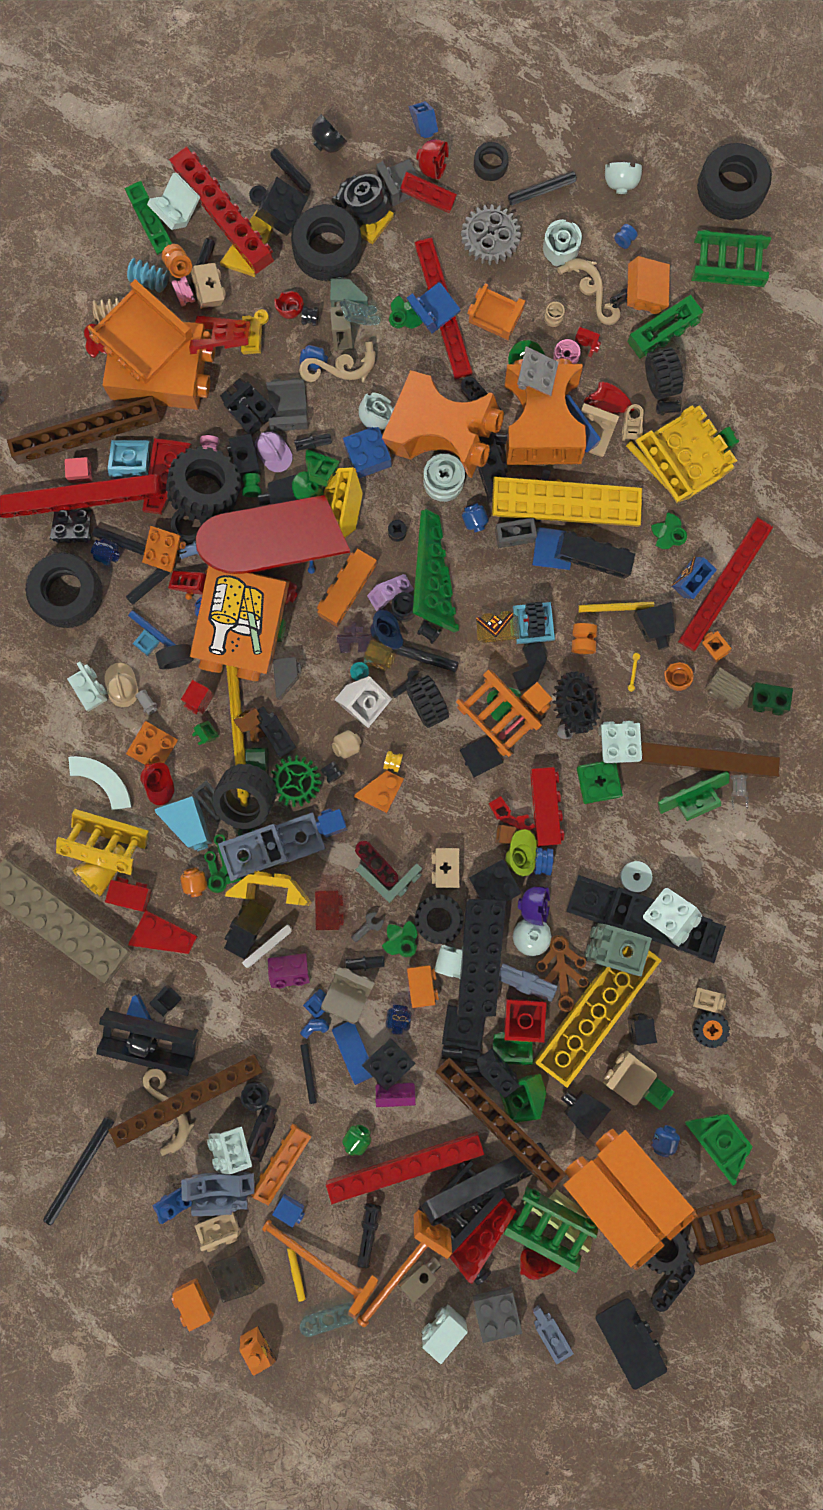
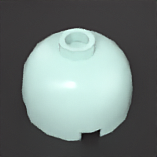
[605,162,642,194]
[359,393,395,431]
[512,919,552,956]

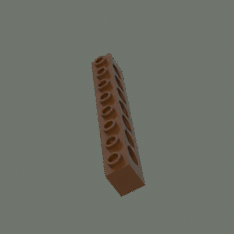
[7,396,161,465]
[108,1054,264,1148]
[435,1058,566,1191]

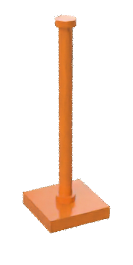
[357,1210,452,1327]
[262,1220,379,1320]

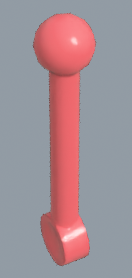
[498,716,525,740]

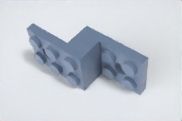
[218,812,326,881]

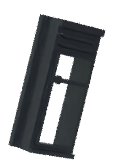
[96,1008,199,1076]

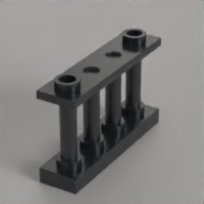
[418,1159,506,1253]

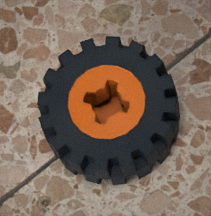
[692,1012,730,1048]

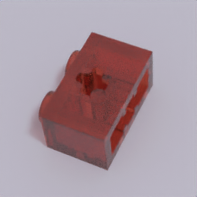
[315,890,344,930]

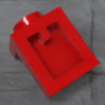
[575,327,601,358]

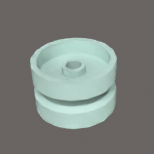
[423,454,465,502]

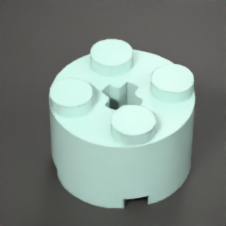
[543,219,582,266]
[435,944,462,979]

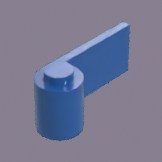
[331,1022,372,1085]

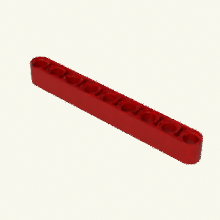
[0,475,162,518]

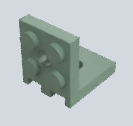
[355,863,422,903]
[585,923,652,977]

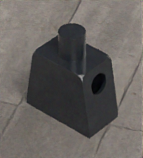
[258,474,297,506]
[633,602,675,650]
[561,1090,611,1139]

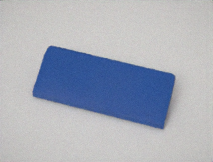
[565,395,601,452]

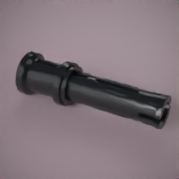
[357,1203,382,1268]

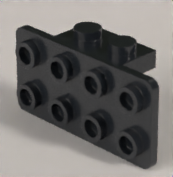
[595,1298,667,1390]

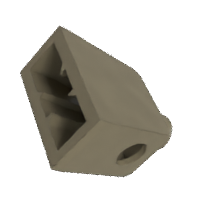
[330,301,353,351]
[398,1257,441,1303]

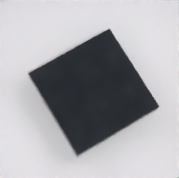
[441,1005,485,1050]

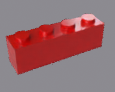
[530,767,564,847]

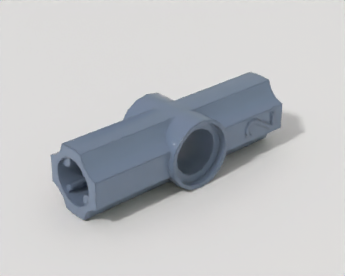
[499,964,558,1002]

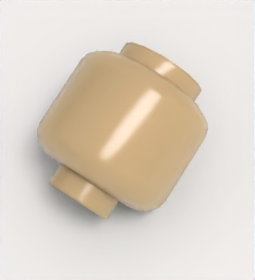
[332,730,362,759]

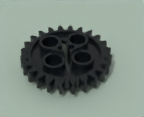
[552,671,601,734]

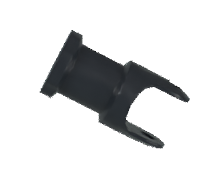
[331,175,357,209]

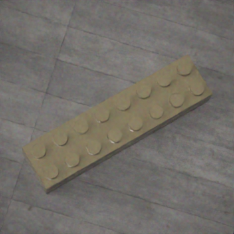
[0,859,133,983]

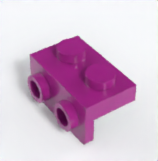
[267,953,310,989]

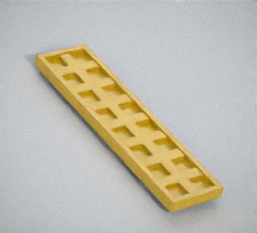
[492,477,642,527]

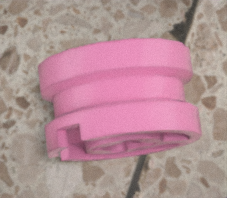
[171,277,195,307]
[553,339,580,364]

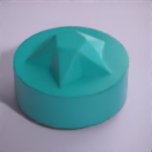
[350,662,369,681]

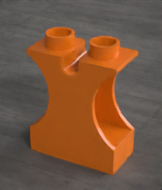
[504,359,586,465]
[382,370,504,478]

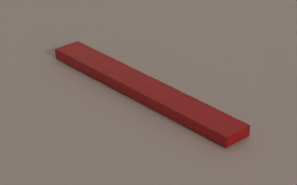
[414,237,472,380]
[678,517,773,652]

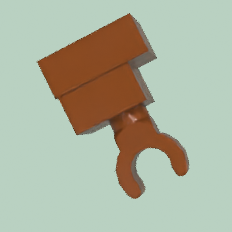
[233,708,265,743]
[495,825,516,844]

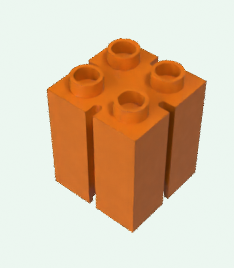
[563,1129,697,1270]

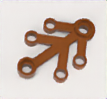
[536,935,589,1012]

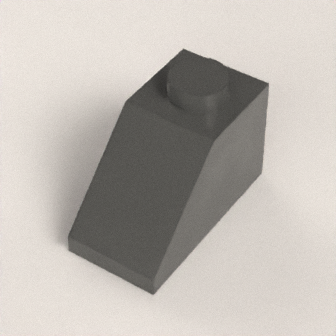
[273,657,302,700]

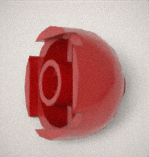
[416,139,449,179]

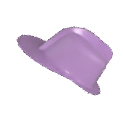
[255,431,292,472]

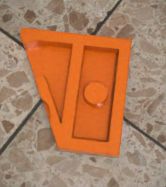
[354,771,404,813]

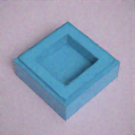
[133,629,160,656]

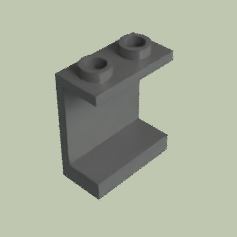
[266,378,308,432]

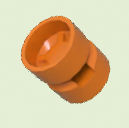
[162,244,192,278]
[571,623,598,654]

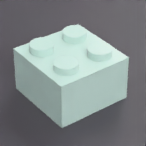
[422,1304,468,1364]

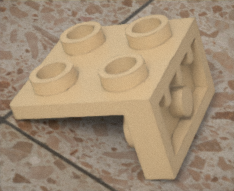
[581,403,619,457]

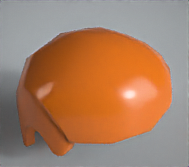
[664,662,694,691]

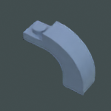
[181,1172,254,1201]

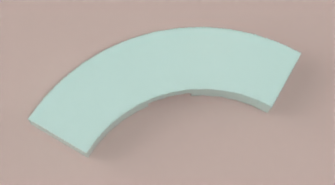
[69,756,132,810]

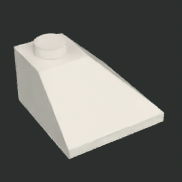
[335,676,392,728]

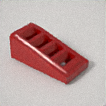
[168,571,206,595]

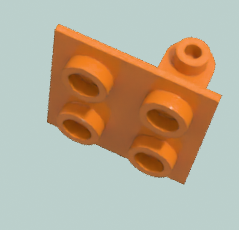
[142,526,186,573]
[126,721,178,765]

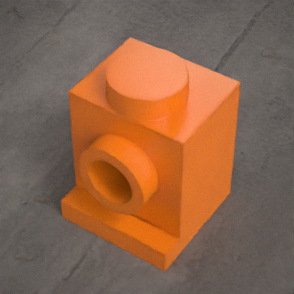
[702,631,732,663]

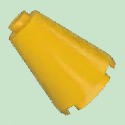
[72,844,126,897]

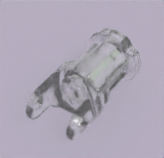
[731,775,749,809]

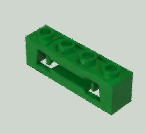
[627,295,703,359]

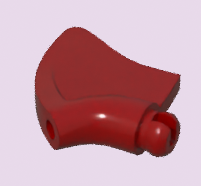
[584,382,634,414]

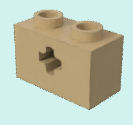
[191,263,226,309]
[432,848,459,888]

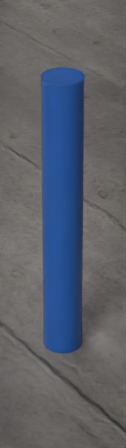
[128,610,176,647]

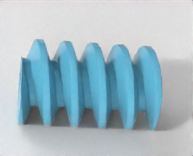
[127,258,170,293]

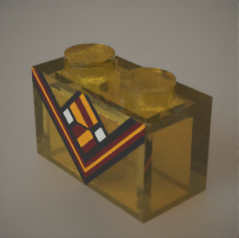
[476,611,519,643]
[363,640,395,673]

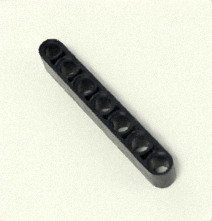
[421,1143,550,1226]

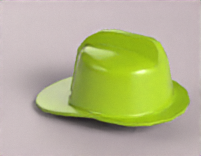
[505,829,537,876]

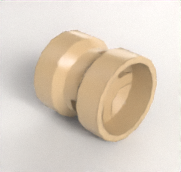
[544,302,565,327]

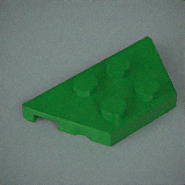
[684,1113,753,1186]

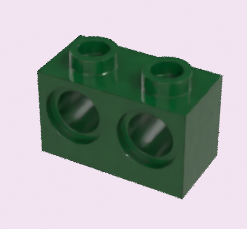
[748,682,793,716]

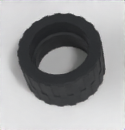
[212,764,277,830]

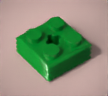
[576,761,623,804]

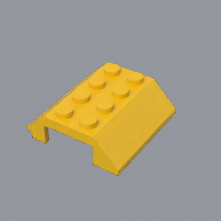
[636,405,737,503]
[225,871,312,906]

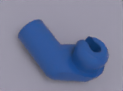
[300,1019,329,1039]

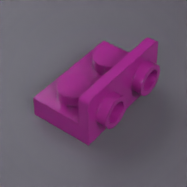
[375,1082,416,1107]

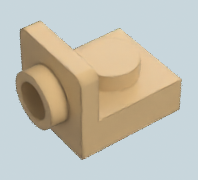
[693,988,726,1013]

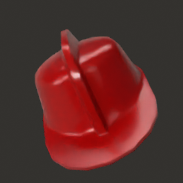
[140,762,174,806]
[520,1248,561,1280]

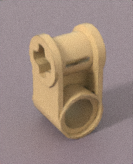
[621,404,644,441]

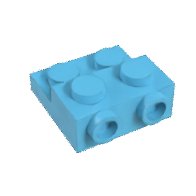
[107,440,150,480]

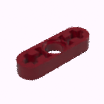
[355,841,399,887]

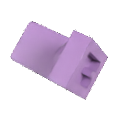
[367,574,414,611]

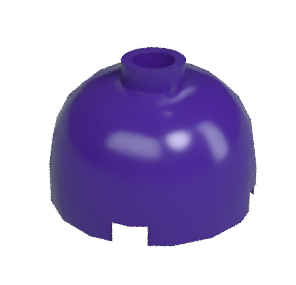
[518,887,550,926]

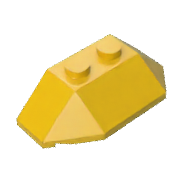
[324,468,363,538]

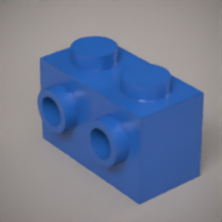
[316,809,348,838]

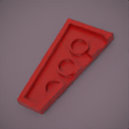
[142,438,192,515]

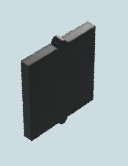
[459,736,503,778]

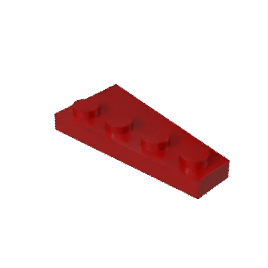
[449,1197,516,1284]

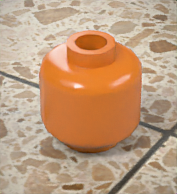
[180,867,208,897]

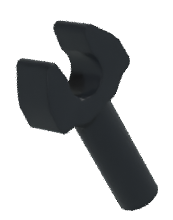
[391,671,419,698]

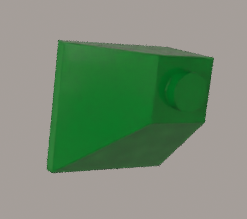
[500,1073,547,1123]

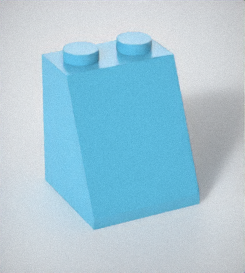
[155,797,212,851]

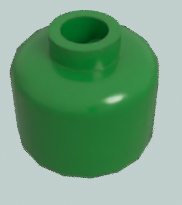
[342,1125,372,1156]

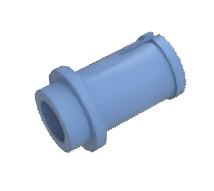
[178,541,199,559]

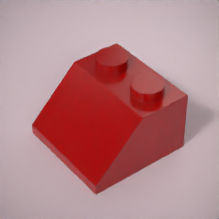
[504,998,546,1043]

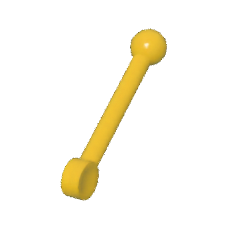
[628,653,640,692]

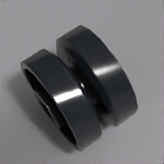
[344,174,391,225]

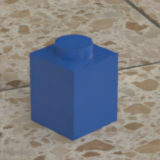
[272,1193,305,1228]

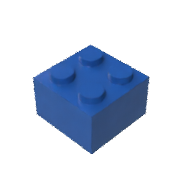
[343,427,392,479]

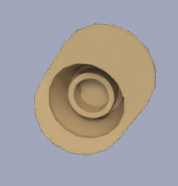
[105,663,138,707]

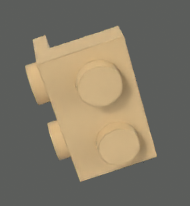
[194,1212,241,1252]

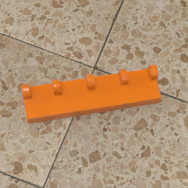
[251,1123,311,1206]

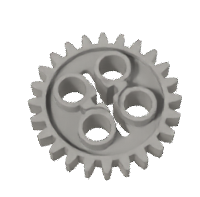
[461,204,521,265]

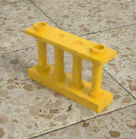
[56,809,149,875]

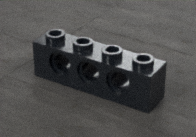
[477,432,508,503]

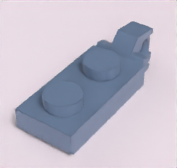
[191,1195,248,1216]
[532,1305,574,1364]

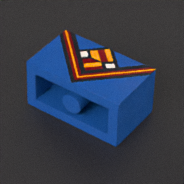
[671,557,717,599]

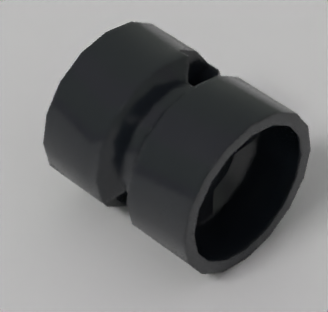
[391,592,415,622]

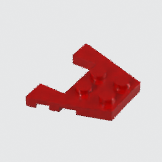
[189,316,251,354]

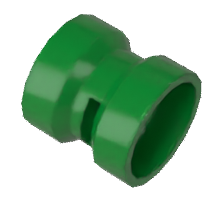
[242,473,262,497]

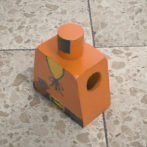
[239,1326,277,1376]

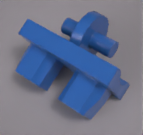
[152,1187,192,1224]

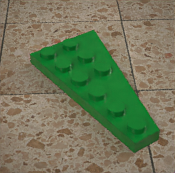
[413,509,459,632]

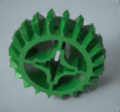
[271,755,322,807]

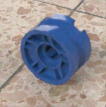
[534,848,553,876]

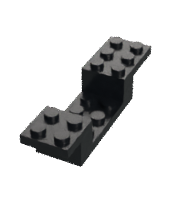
[565,875,726,963]

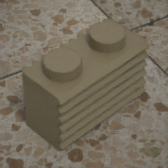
[705,668,752,709]

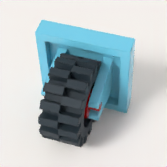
[512,602,555,644]

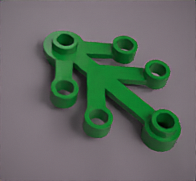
[204,828,254,893]

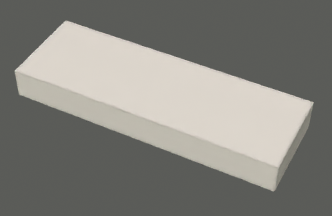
[242,924,293,968]

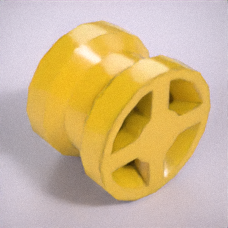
[383,750,403,773]

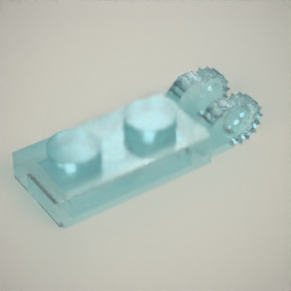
[340,299,381,326]

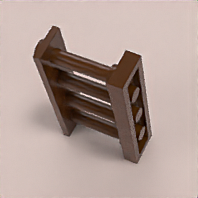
[691,1189,776,1266]

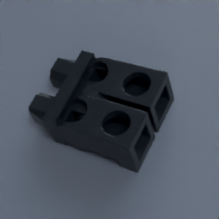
[220,378,277,436]

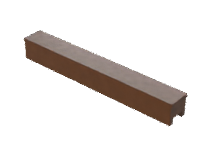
[630,742,780,779]

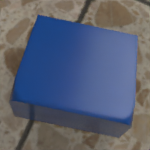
[303,989,326,1019]

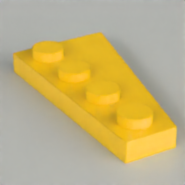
[220,209,273,277]

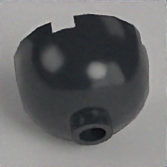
[311,114,347,153]

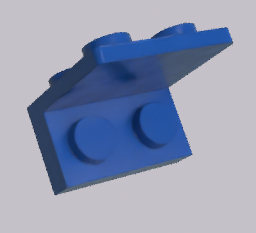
[407,282,461,334]

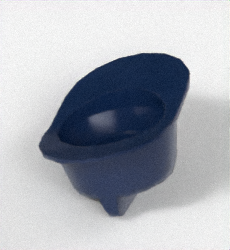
[370,610,403,650]

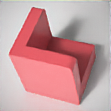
[65,457,92,483]

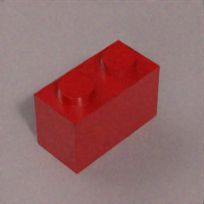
[180,680,214,715]
[105,877,152,912]

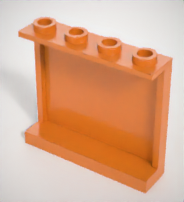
[87,279,193,384]

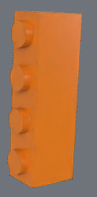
[317,548,377,627]

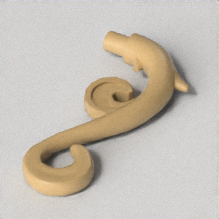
[557,258,621,325]
[299,342,376,382]
[143,1068,194,1156]

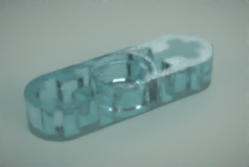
[300,1303,354,1337]

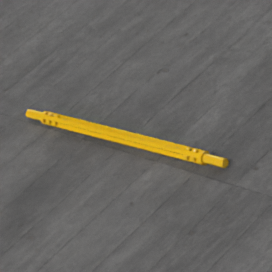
[226,665,249,807]

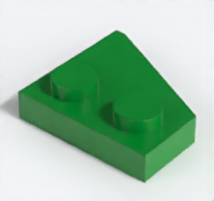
[305,449,340,487]

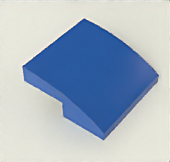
[532,527,571,570]

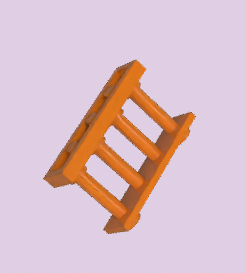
[456,669,544,757]

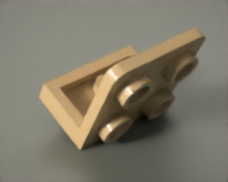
[603,1051,657,1105]

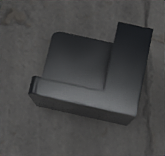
[149,985,182,1017]

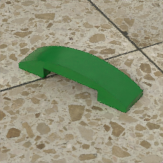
[124,181,172,255]

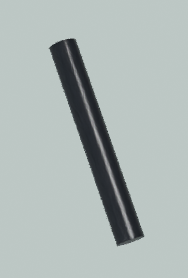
[300,1043,317,1104]

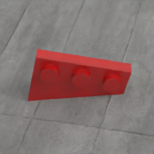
[128,910,198,954]

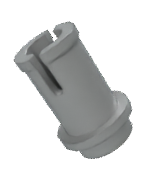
[135,690,158,715]

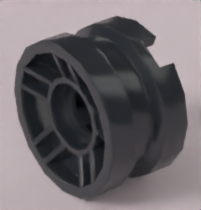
[240,1081,270,1111]

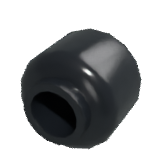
[125,1032,157,1057]

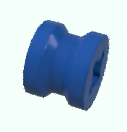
[614,224,638,249]

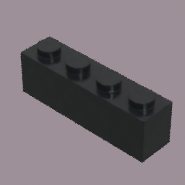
[554,531,636,579]

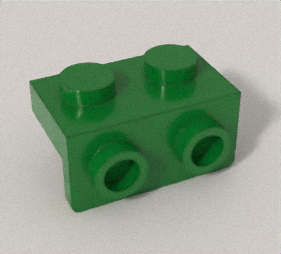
[493,1032,533,1065]

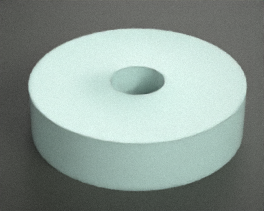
[620,861,652,892]

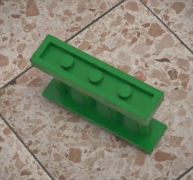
[691,230,771,287]
[504,1187,599,1273]

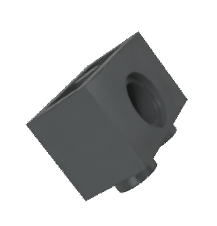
[495,518,537,548]

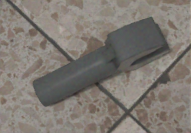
[351,912,384,943]

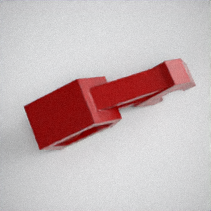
[488,796,535,831]

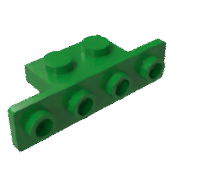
[658,771,729,821]

